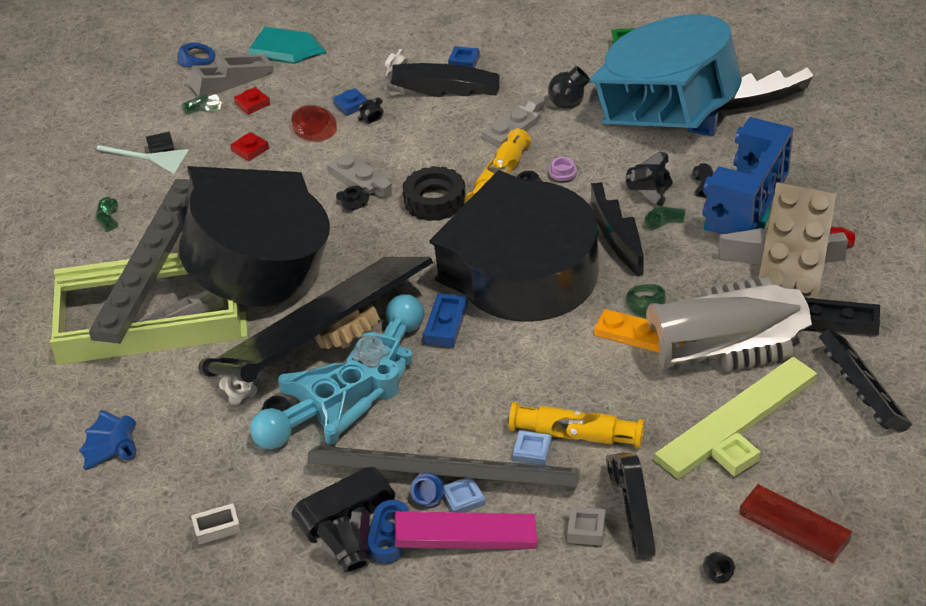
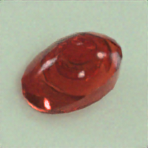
[291,104,337,142]

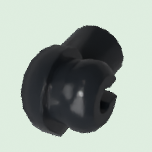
[692,163,714,199]

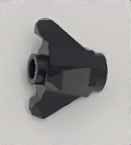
[626,151,673,206]
[317,507,370,572]

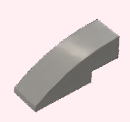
[189,54,274,97]

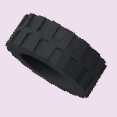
[403,166,466,221]

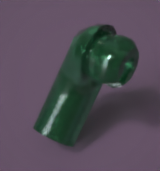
[95,196,119,232]
[645,206,686,229]

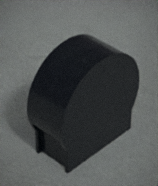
[178,166,330,307]
[429,170,599,322]

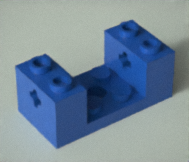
[702,117,794,234]

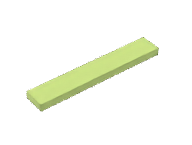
[654,357,817,479]

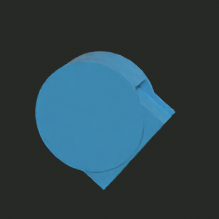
[589,14,742,128]

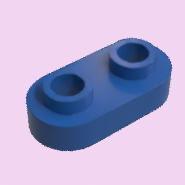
[368,500,409,563]

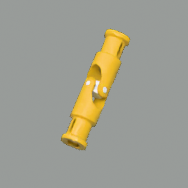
[465,128,531,203]
[509,402,645,449]

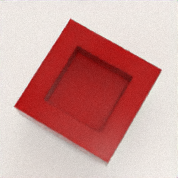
[234,87,270,115]
[230,132,269,161]

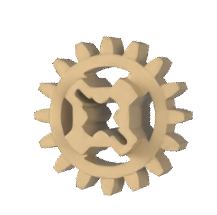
[314,304,380,349]

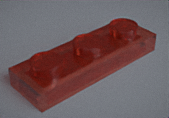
[739,484,852,563]

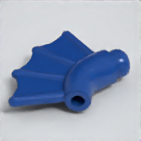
[79,410,137,470]

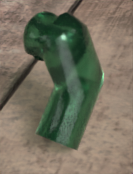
[182,94,221,115]

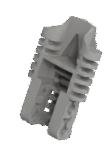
[646,276,812,373]

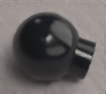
[548,66,590,108]

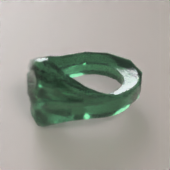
[626,284,667,318]

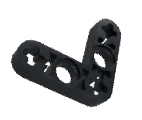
[606,452,656,560]

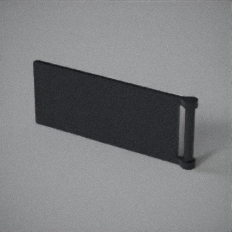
[198,257,433,383]

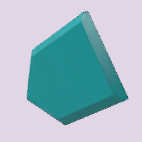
[248,26,327,64]

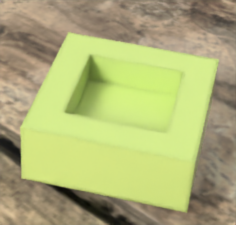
[711,432,761,477]

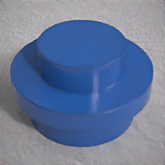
[411,473,444,507]

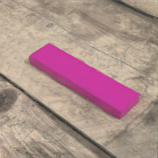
[394,511,538,549]

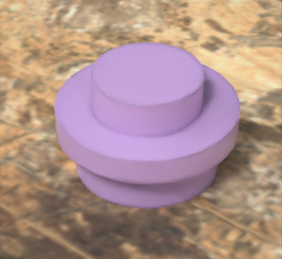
[549,157,577,181]

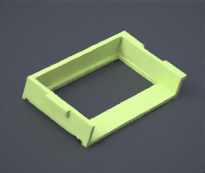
[50,252,248,365]

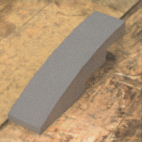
[719,228,848,264]

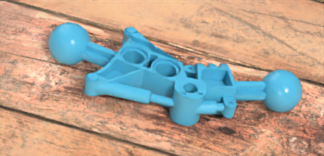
[250,294,424,450]

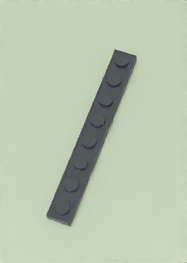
[89,179,190,344]

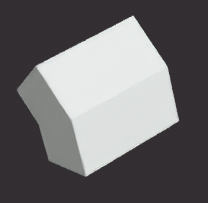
[191,503,241,545]

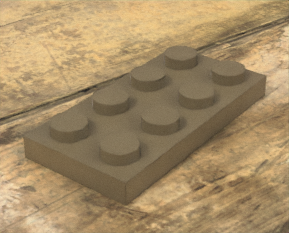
[758,182,837,299]

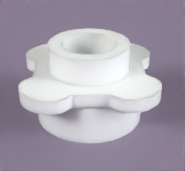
[385,49,408,77]
[219,377,257,405]

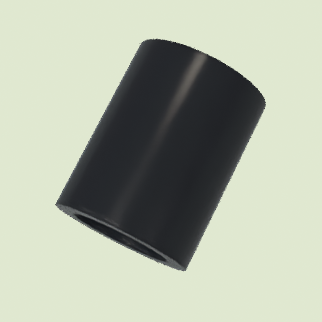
[146,131,174,153]

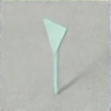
[97,145,189,174]

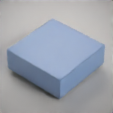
[512,430,552,465]
[443,478,486,513]

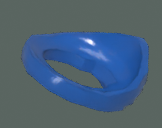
[177,42,215,67]

